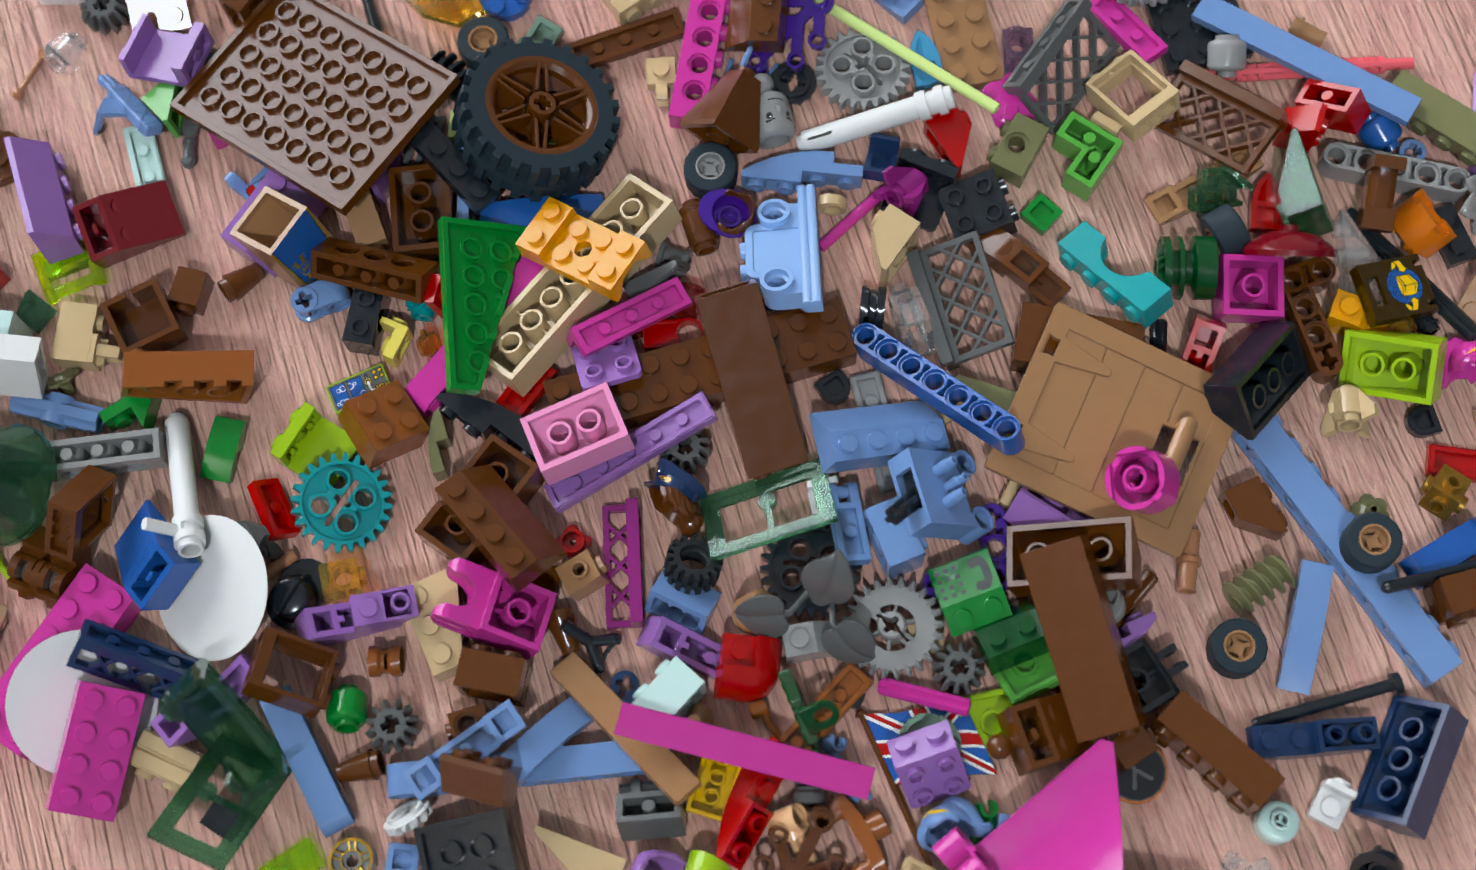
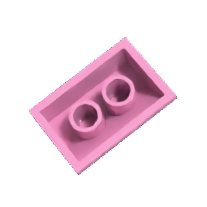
[520,382,635,486]

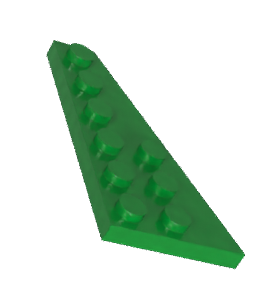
[438,216,527,395]

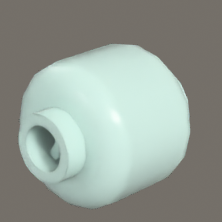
[1253,800,1300,846]

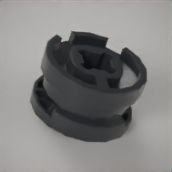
[858,285,887,330]

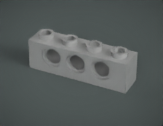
[34,428,169,482]

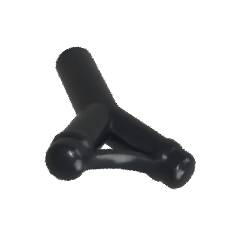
[560,619,622,674]

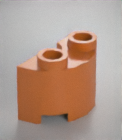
[1393,188,1457,258]

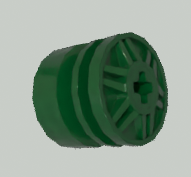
[1153,236,1219,300]

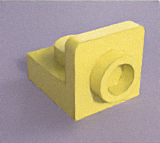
[379,316,414,369]

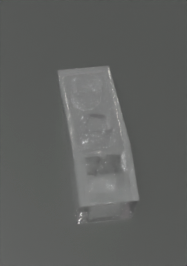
[1330,209,1383,304]

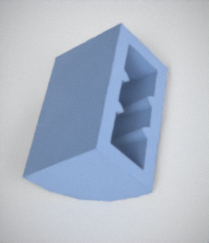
[644,568,722,635]

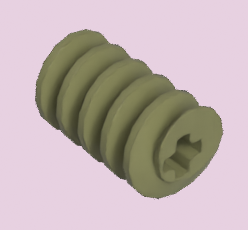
[1222,555,1297,617]

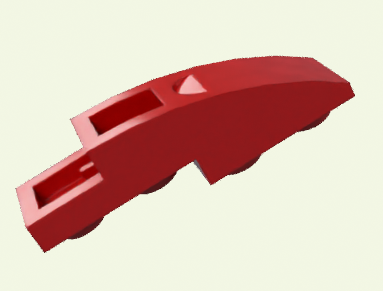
[716,736,784,870]

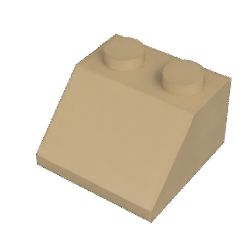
[870,204,921,287]

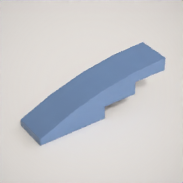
[1276,559,1334,695]

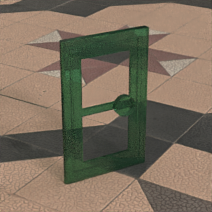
[700,459,839,562]
[147,734,292,870]

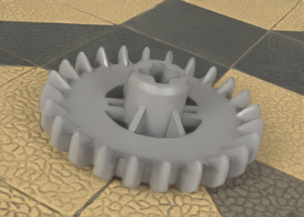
[841,576,945,680]

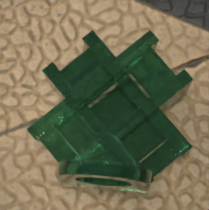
[1188,165,1254,220]

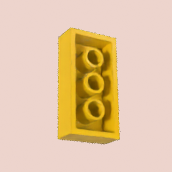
[685,757,742,823]

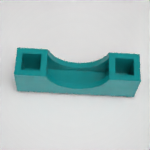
[1058,221,1173,329]

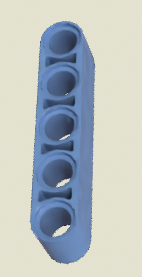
[259,684,356,838]

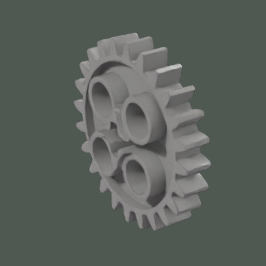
[815,27,911,114]

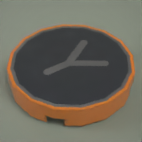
[1117,749,1168,805]

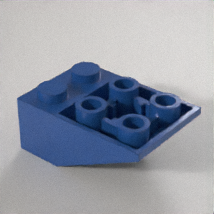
[114,500,201,611]

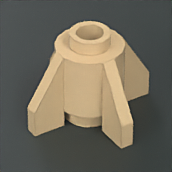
[1321,384,1379,439]

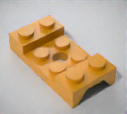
[515,196,652,303]

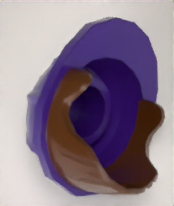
[698,189,757,238]

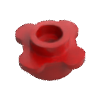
[556,524,592,560]

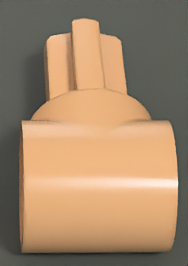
[767,802,817,866]

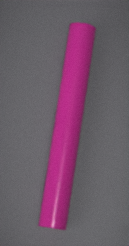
[820,185,883,252]

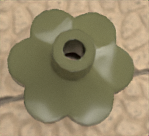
[45,367,80,395]
[1350,494,1390,517]

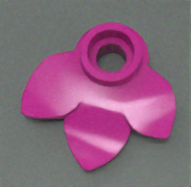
[982,71,1037,128]

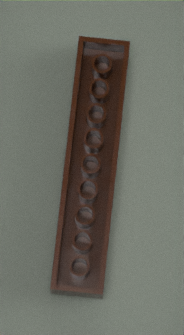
[543,297,857,430]

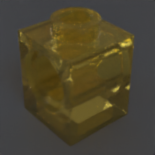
[318,557,368,602]

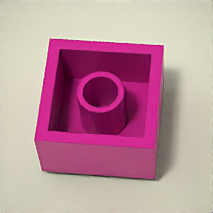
[1213,254,1285,324]

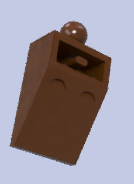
[986,693,1092,777]

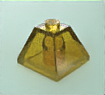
[406,0,486,28]

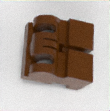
[7,524,92,609]

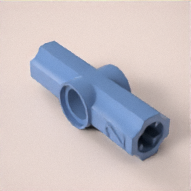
[9,391,106,435]

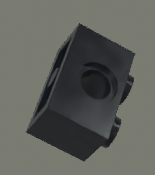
[342,288,391,356]

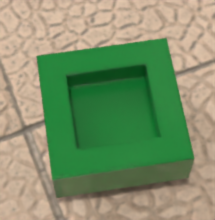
[1020,193,1063,237]

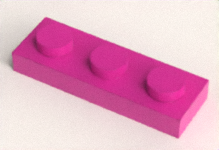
[1090,0,1168,65]

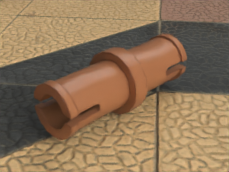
[1175,529,1202,595]

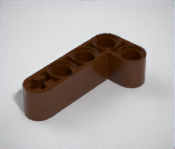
[1284,257,1343,384]

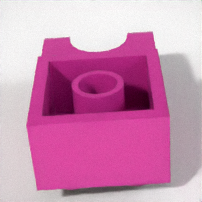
[430,558,557,660]

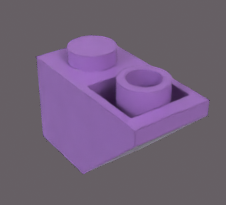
[349,585,419,635]

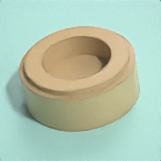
[817,194,847,216]

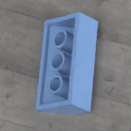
[809,400,950,474]

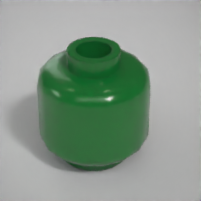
[326,684,368,734]

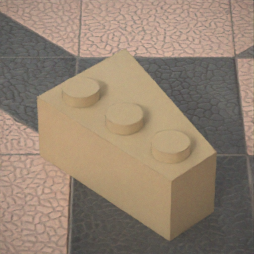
[410,569,467,683]

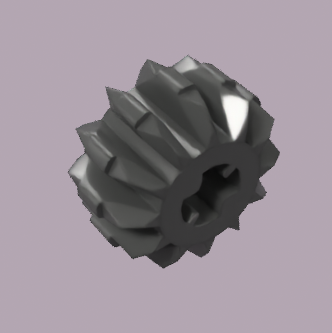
[79,0,130,36]
[660,430,712,475]
[931,642,986,696]
[365,699,420,754]

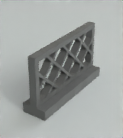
[1002,0,1120,135]
[906,230,1015,371]

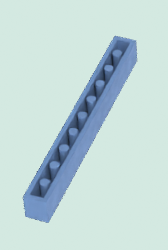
[1231,414,1463,689]

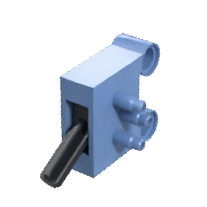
[885,447,994,545]

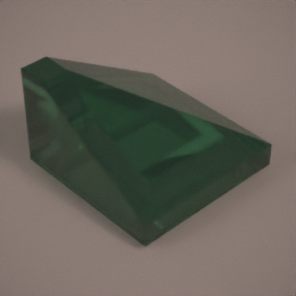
[16,289,58,335]

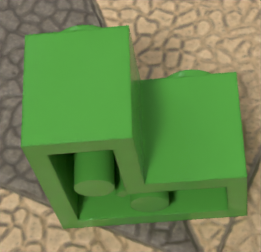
[1052,111,1123,202]

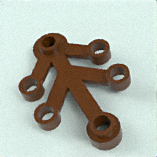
[753,805,847,870]

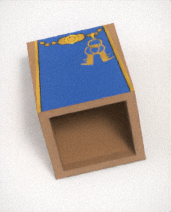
[229,186,334,288]

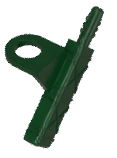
[778,668,840,754]

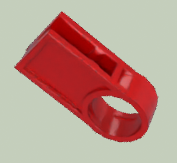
[643,317,705,352]

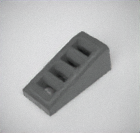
[623,260,691,299]

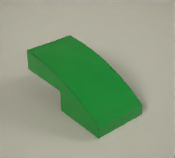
[200,415,247,483]

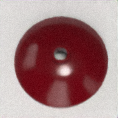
[1241,225,1337,257]

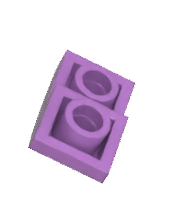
[1119,611,1157,649]

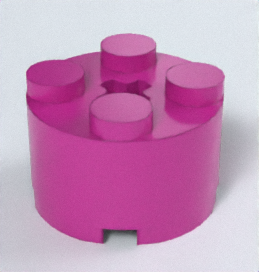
[1105,446,1180,514]

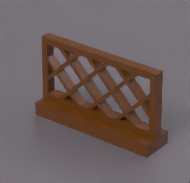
[1155,59,1290,177]

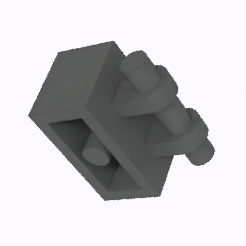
[616,779,687,842]

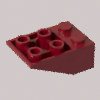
[71,180,187,269]

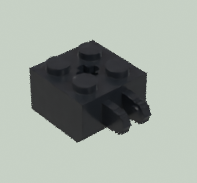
[1124,638,1189,716]

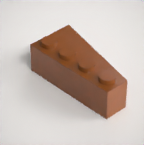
[121,349,254,404]

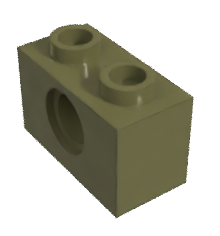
[986,112,1049,188]

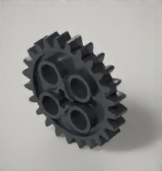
[760,518,862,621]

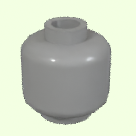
[1207,35,1247,78]

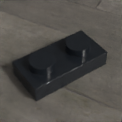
[1434,202,1476,269]

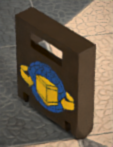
[1349,254,1439,328]

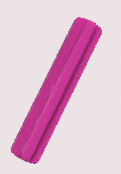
[878,678,971,716]

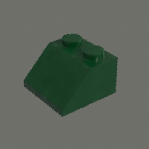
[969,597,1049,676]

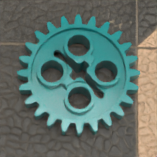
[290,453,393,554]

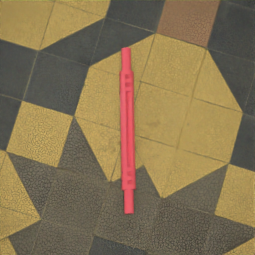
[1206,56,1415,83]

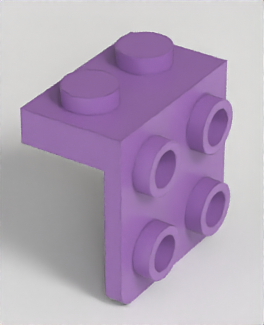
[571,336,643,391]
[886,720,971,809]

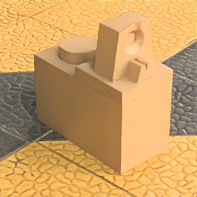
[50,301,123,372]

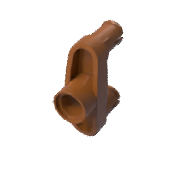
[816,793,893,870]

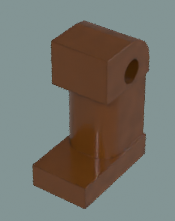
[1357,154,1408,234]

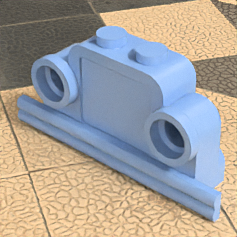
[739,184,824,313]

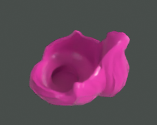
[1441,337,1476,389]

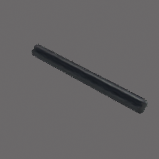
[1341,207,1476,341]

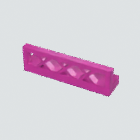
[566,277,692,358]

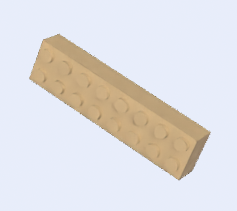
[487,173,682,397]

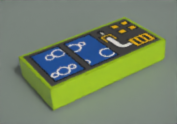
[325,363,390,417]

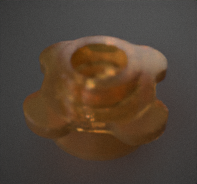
[416,329,442,361]

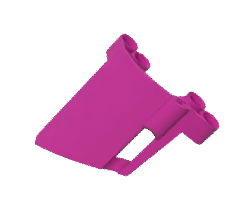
[931,738,1124,870]

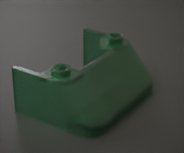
[158,657,287,809]

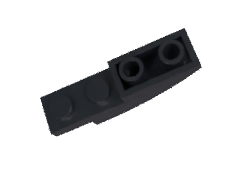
[436,393,537,464]

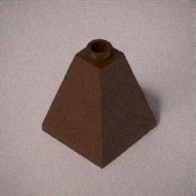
[679,66,760,154]

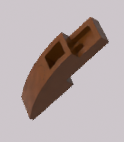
[964,228,1071,307]

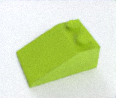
[1338,329,1448,405]

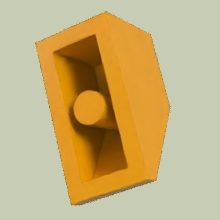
[1325,289,1389,336]

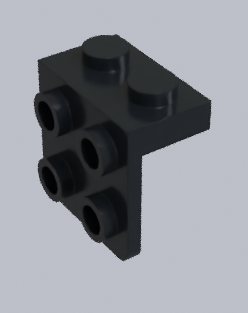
[880,147,959,232]
[938,167,1020,238]

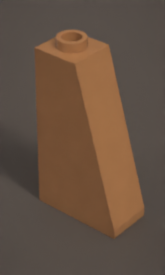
[346,188,392,251]

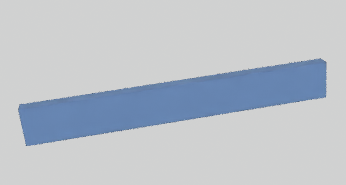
[1191,0,1422,127]

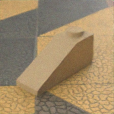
[533,825,629,870]

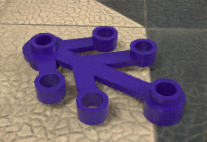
[746,0,835,75]

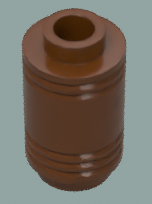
[678,198,719,256]

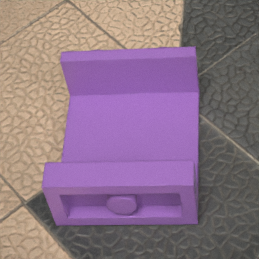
[118,14,215,87]

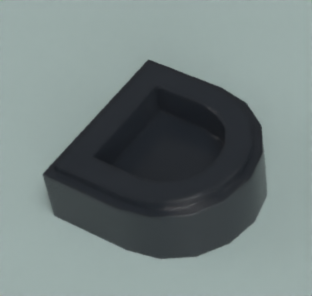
[814,367,850,405]
[1404,404,1443,438]

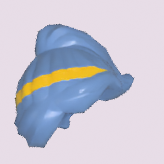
[916,795,994,851]

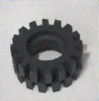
[663,534,723,595]

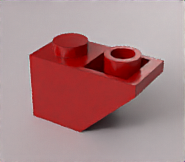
[1272,103,1330,156]

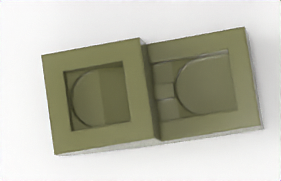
[428,410,452,482]

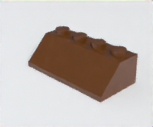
[725,0,789,53]
[435,464,567,593]
[1006,516,1142,598]

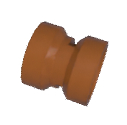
[367,644,404,677]

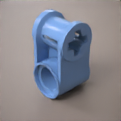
[290,280,352,323]

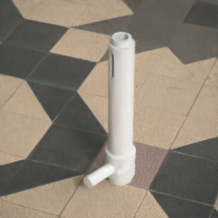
[796,84,956,152]
[141,413,206,558]

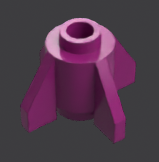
[872,166,929,217]

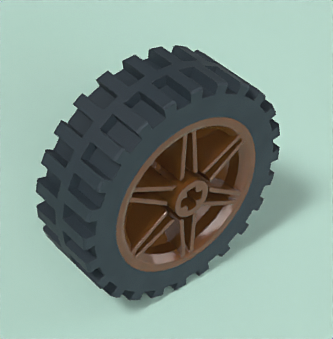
[451,37,621,202]

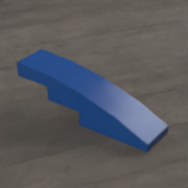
[480,194,604,227]

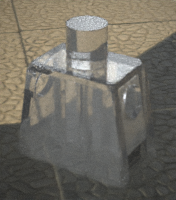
[888,283,935,356]

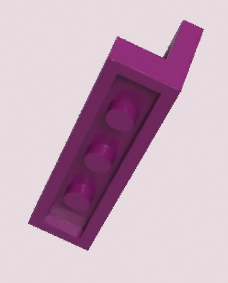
[602,498,645,630]

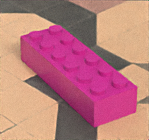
[0,563,141,761]

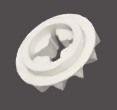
[383,799,433,836]

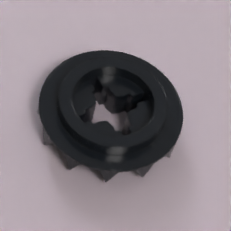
[771,61,816,106]

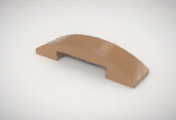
[1144,141,1264,226]

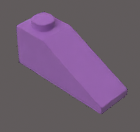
[294,602,401,646]
[636,616,721,680]

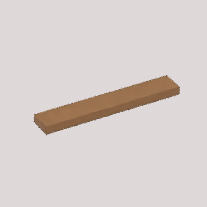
[549,652,701,807]

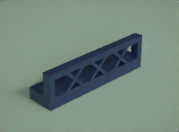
[66,618,207,702]

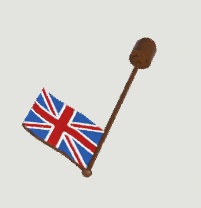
[855,707,998,868]

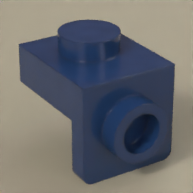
[862,133,900,182]

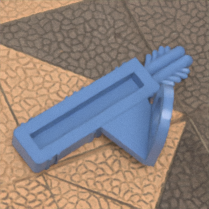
[93,74,163,137]

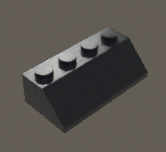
[1203,321,1311,440]

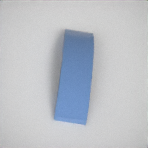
[501,697,594,788]
[402,699,527,801]

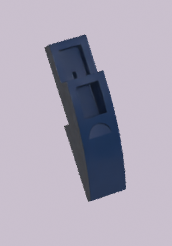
[1245,716,1381,760]

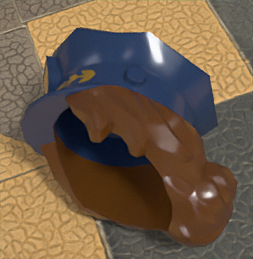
[644,458,708,538]

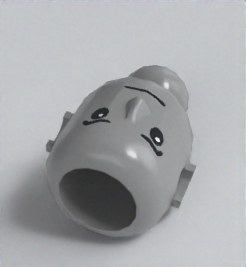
[754,73,796,149]

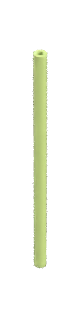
[814,0,1001,114]

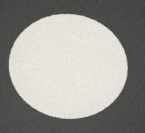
[159,515,268,661]
[5,630,158,773]

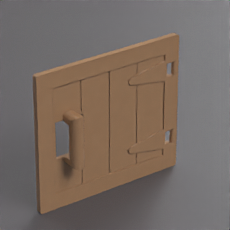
[984,302,1233,558]

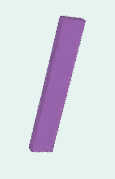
[543,391,718,514]

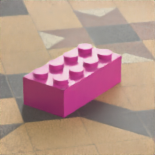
[45,680,145,822]

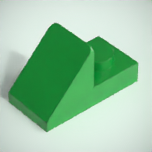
[98,397,162,431]

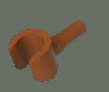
[748,700,782,739]

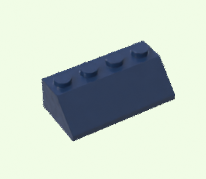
[1350,695,1469,840]

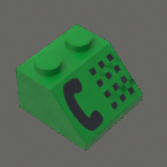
[927,547,1013,637]

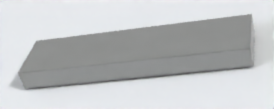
[849,370,896,495]

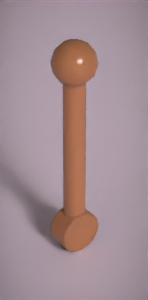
[12,48,51,100]

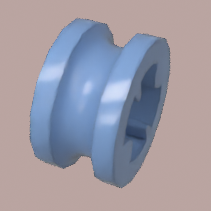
[1396,139,1427,160]

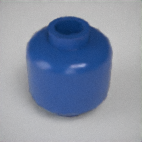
[1357,111,1403,153]

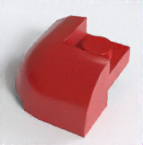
[713,633,783,703]

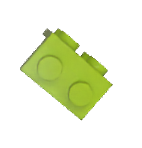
[270,402,357,487]

